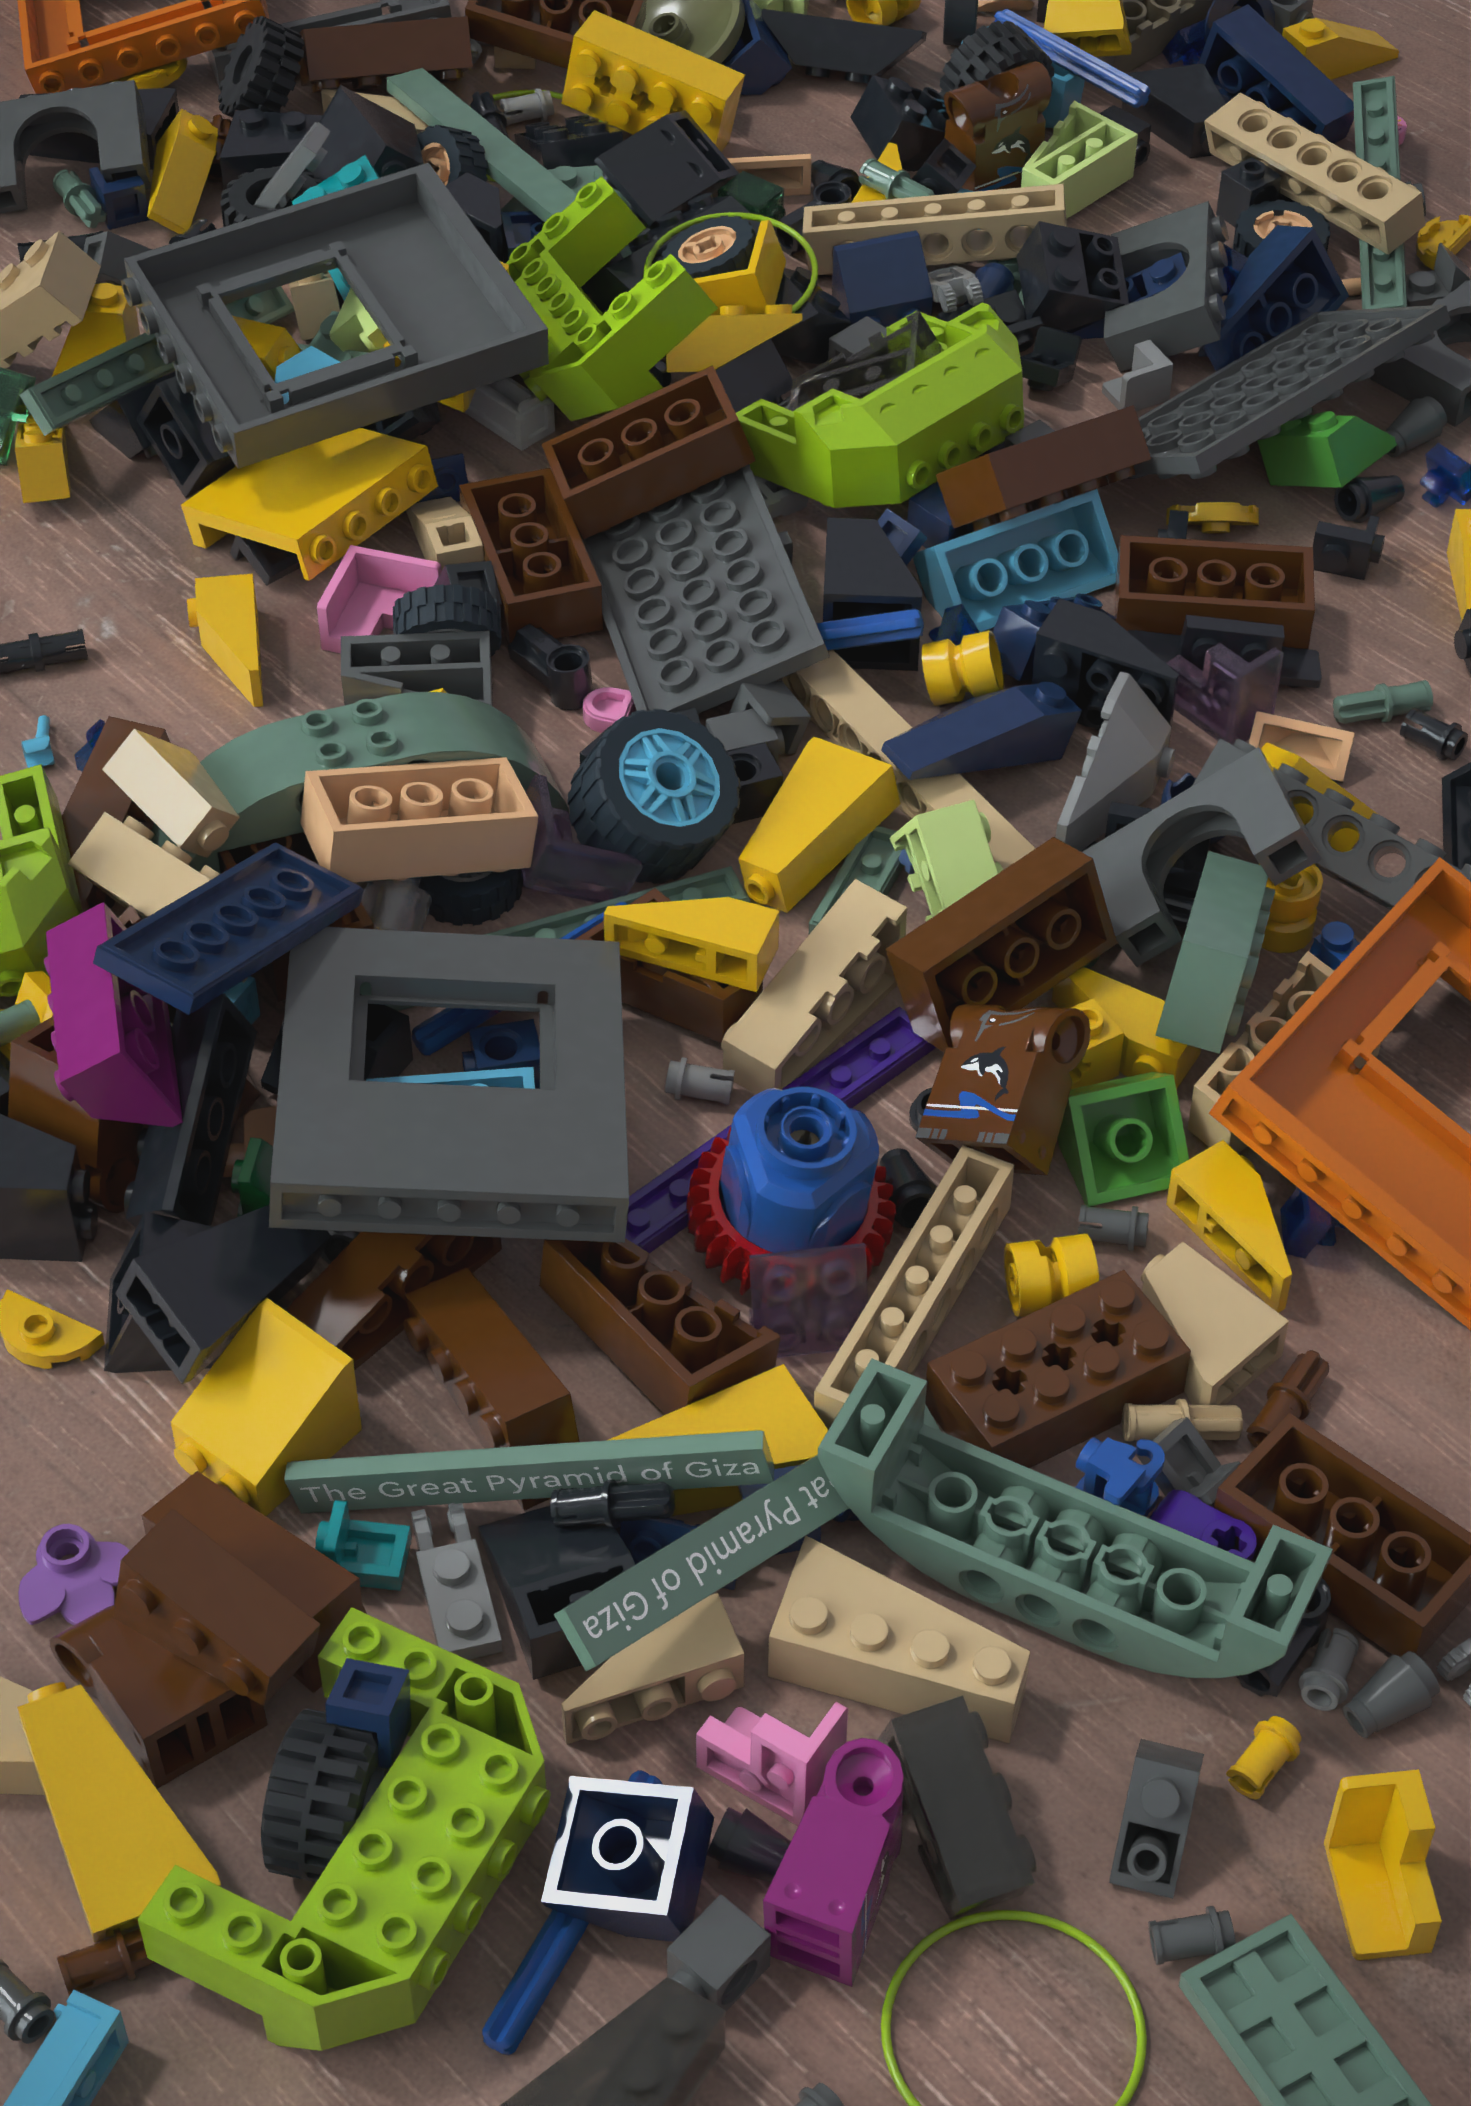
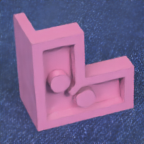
[317,545,442,653]
[696,1702,848,1826]

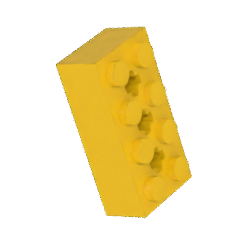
[561,10,745,152]

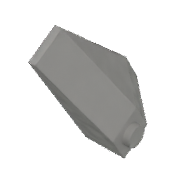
[1055,672,1176,852]

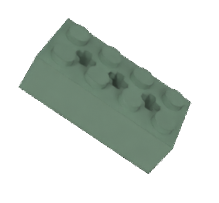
[1155,851,1276,1054]

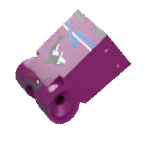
[763,1738,904,1987]

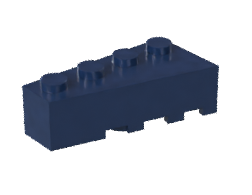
[1198,4,1354,144]

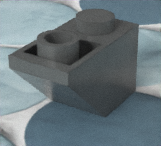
[1109,1739,1204,1899]

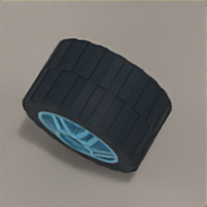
[567,709,741,884]

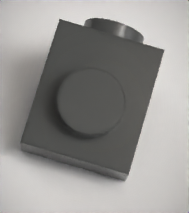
[1136,1417,1241,1508]

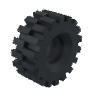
[218,16,304,118]

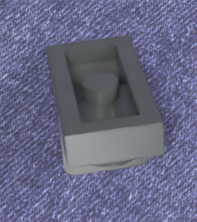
[1406,243,1471,307]

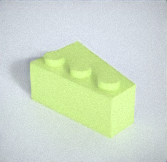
[1021,100,1138,219]
[889,799,1003,921]

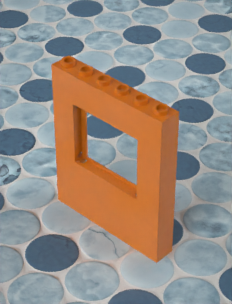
[17,0,269,94]
[1209,857,1471,1330]

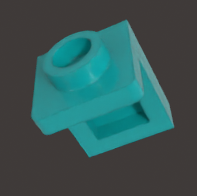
[315,1500,412,1591]

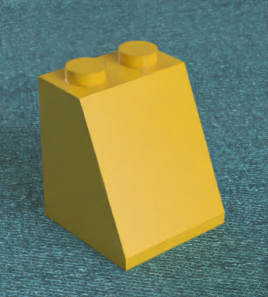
[171,1298,362,1516]

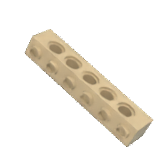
[1204,92,1425,255]
[803,184,1067,276]
[814,1145,1014,1430]

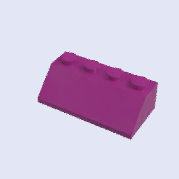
[44,902,183,1127]

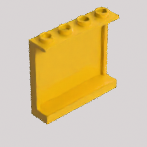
[181,428,438,581]

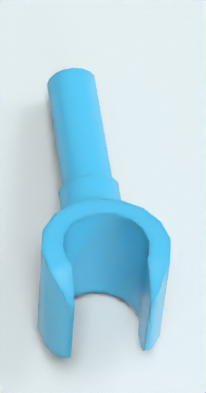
[21,715,55,768]

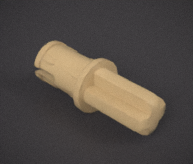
[1122,1399,1243,1441]

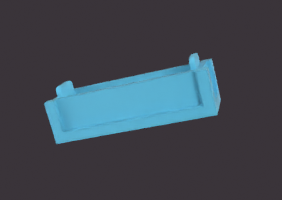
[3,1990,129,2106]

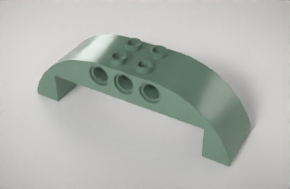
[150,692,569,874]
[817,1358,1333,1678]

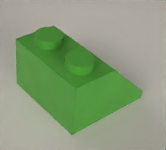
[1257,411,1397,488]
[1058,1072,1189,1207]

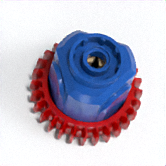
[686,1087,896,1308]

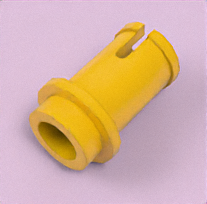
[1226,1716,1302,1800]

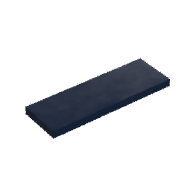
[93,843,364,1015]

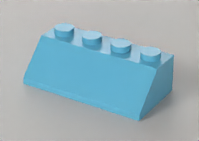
[913,489,1118,639]

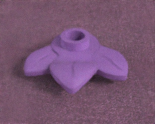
[18,1524,130,1626]

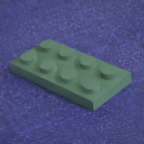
[1178,1914,1432,2106]

